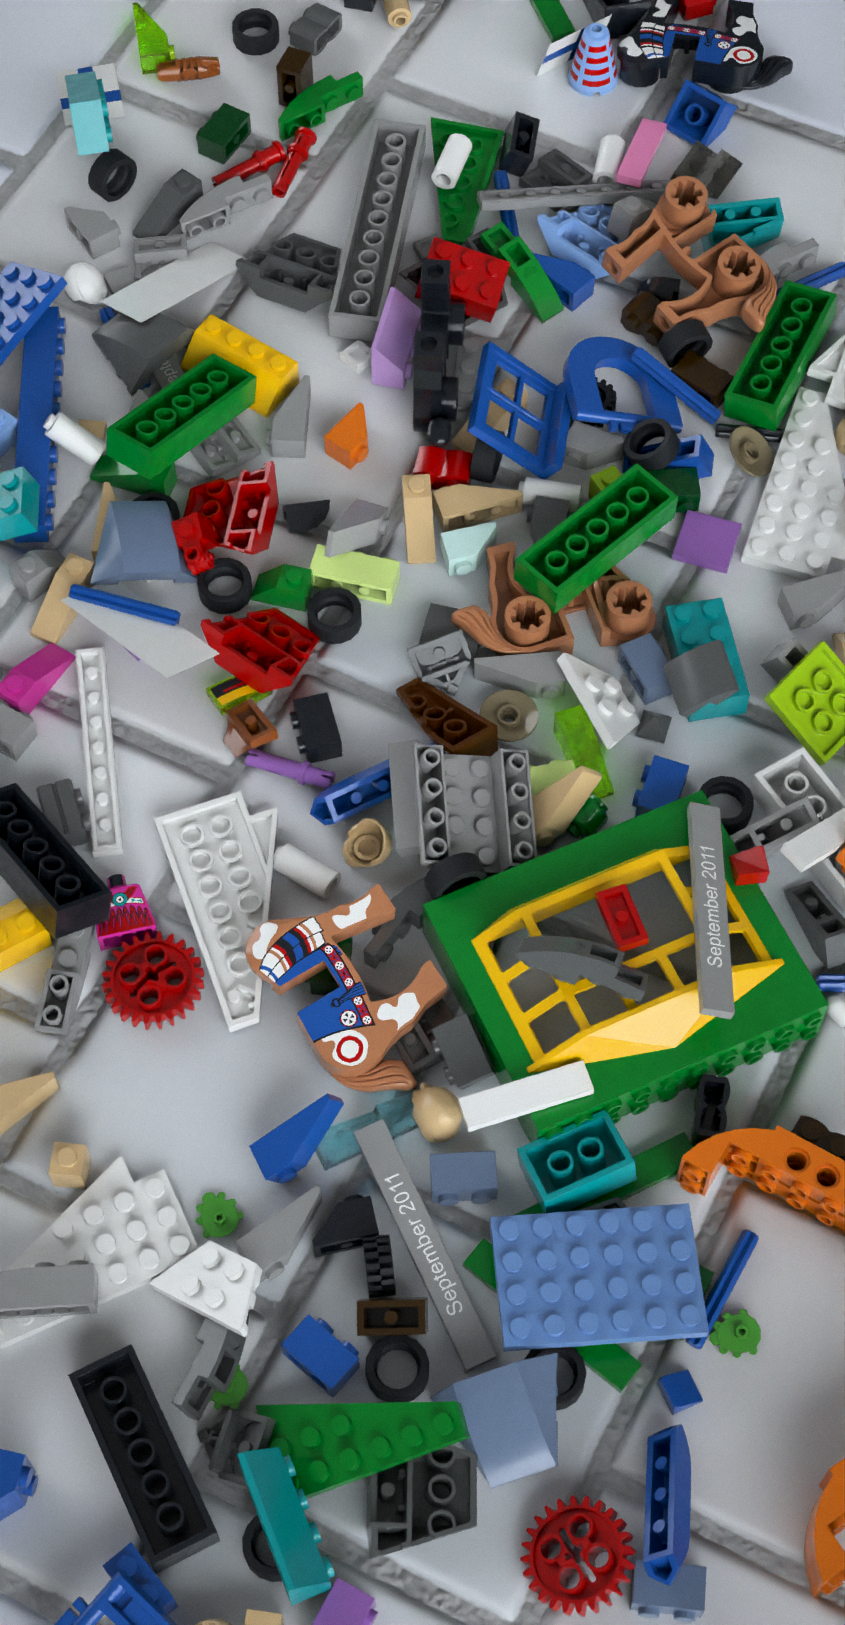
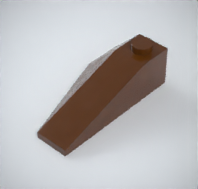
[396,677,498,756]

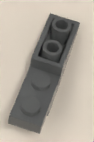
[364,877,433,969]
[515,936,650,1002]
[171,1311,249,1421]

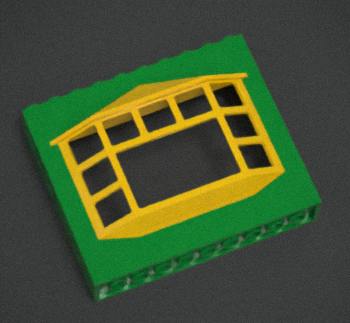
[423,790,829,1143]

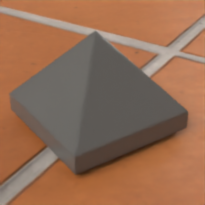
[636,710,672,743]

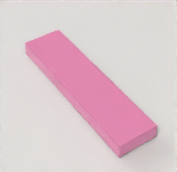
[615,118,667,188]

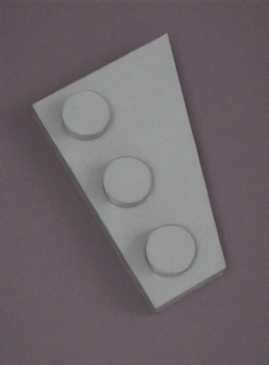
[454,336,512,407]

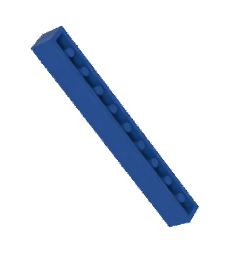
[14,306,66,543]

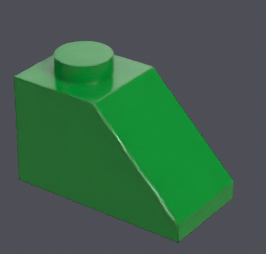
[251,564,314,612]

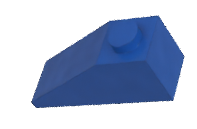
[533,253,595,312]
[622,434,714,479]
[249,1093,344,1184]

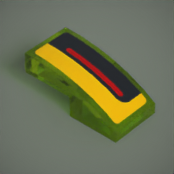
[206,676,273,715]

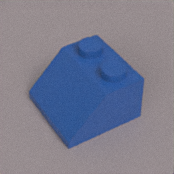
[663,79,738,150]
[0,1449,38,1521]

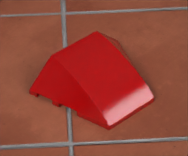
[183,461,279,555]
[200,608,320,694]

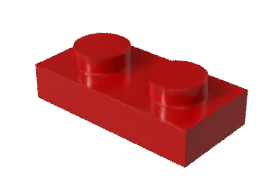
[595,884,649,952]

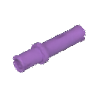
[246,748,336,789]

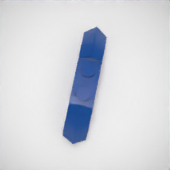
[310,743,445,825]
[643,1424,691,1586]

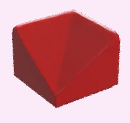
[729,845,770,886]

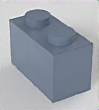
[617,633,672,705]
[430,1151,498,1206]
[630,1559,707,1622]

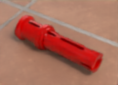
[272,127,317,198]
[211,140,287,187]

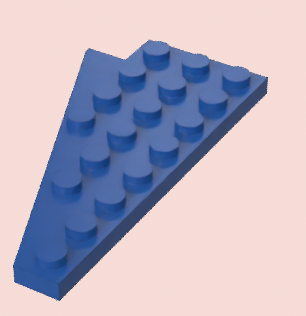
[0,261,67,366]

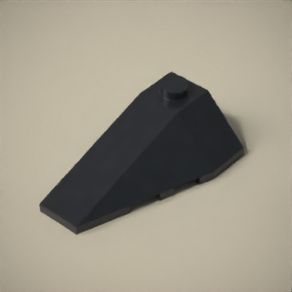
[583,0,652,39]

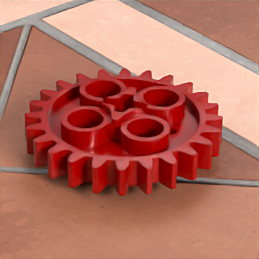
[102,931,205,1030]
[520,1495,636,1617]

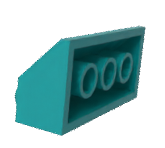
[237,1447,335,1606]

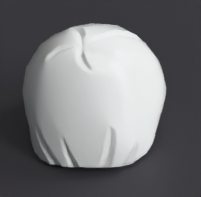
[63,261,108,305]

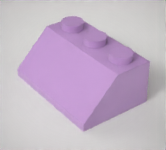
[371,287,422,390]

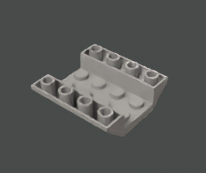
[412,744,537,876]

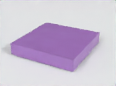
[672,510,742,574]

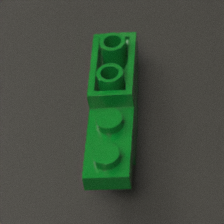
[278,71,363,141]
[480,221,564,324]

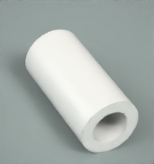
[431,133,472,189]
[592,134,626,184]
[43,412,107,466]
[518,476,582,512]
[272,843,341,900]

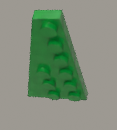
[431,117,505,245]
[255,1401,470,1499]

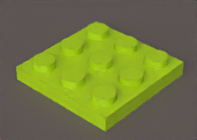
[763,641,845,766]

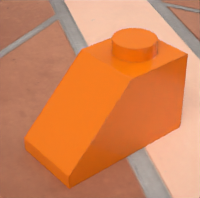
[324,402,369,470]

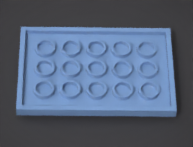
[489,1203,709,1352]

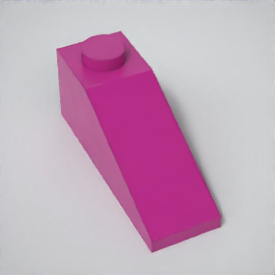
[0,643,76,714]

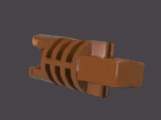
[155,56,220,82]

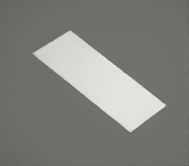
[100,242,247,323]
[61,581,220,678]

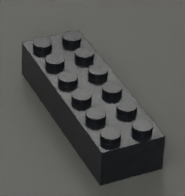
[0,783,112,940]
[68,1344,220,1574]

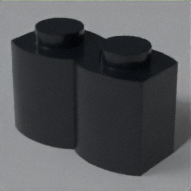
[690,1074,730,1147]

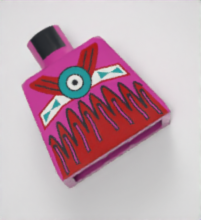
[96,874,158,951]

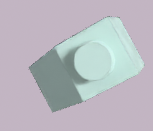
[440,522,497,577]

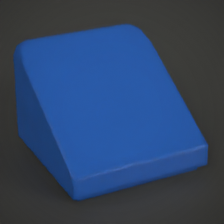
[657,1369,703,1415]

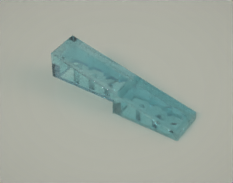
[315,1085,432,1171]

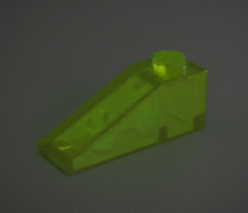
[132,3,175,75]
[553,704,614,799]

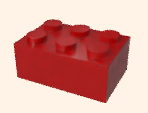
[414,237,510,323]

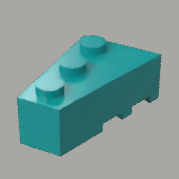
[701,197,784,252]

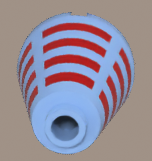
[568,23,618,96]

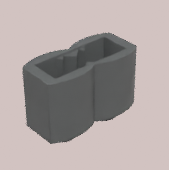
[288,2,342,56]

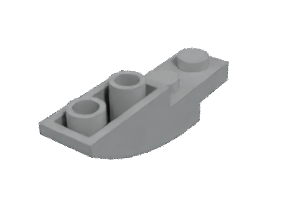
[179,173,273,240]
[760,238,819,286]
[34,925,95,1035]

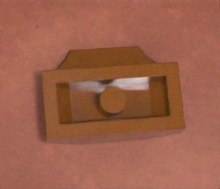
[223,698,279,758]

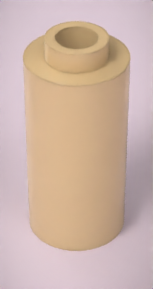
[382,0,412,28]

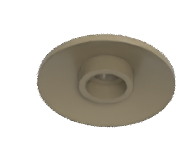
[729,426,774,477]
[479,690,538,742]

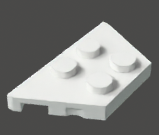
[557,653,641,749]
[149,1241,262,1337]

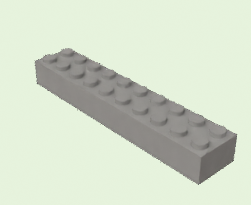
[328,119,426,342]

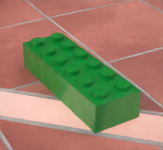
[724,280,837,432]
[106,353,257,480]
[514,463,678,614]

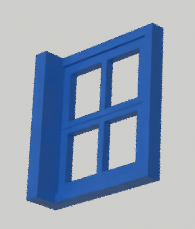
[467,341,571,479]

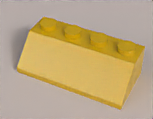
[180,314,299,418]
[0,898,53,972]

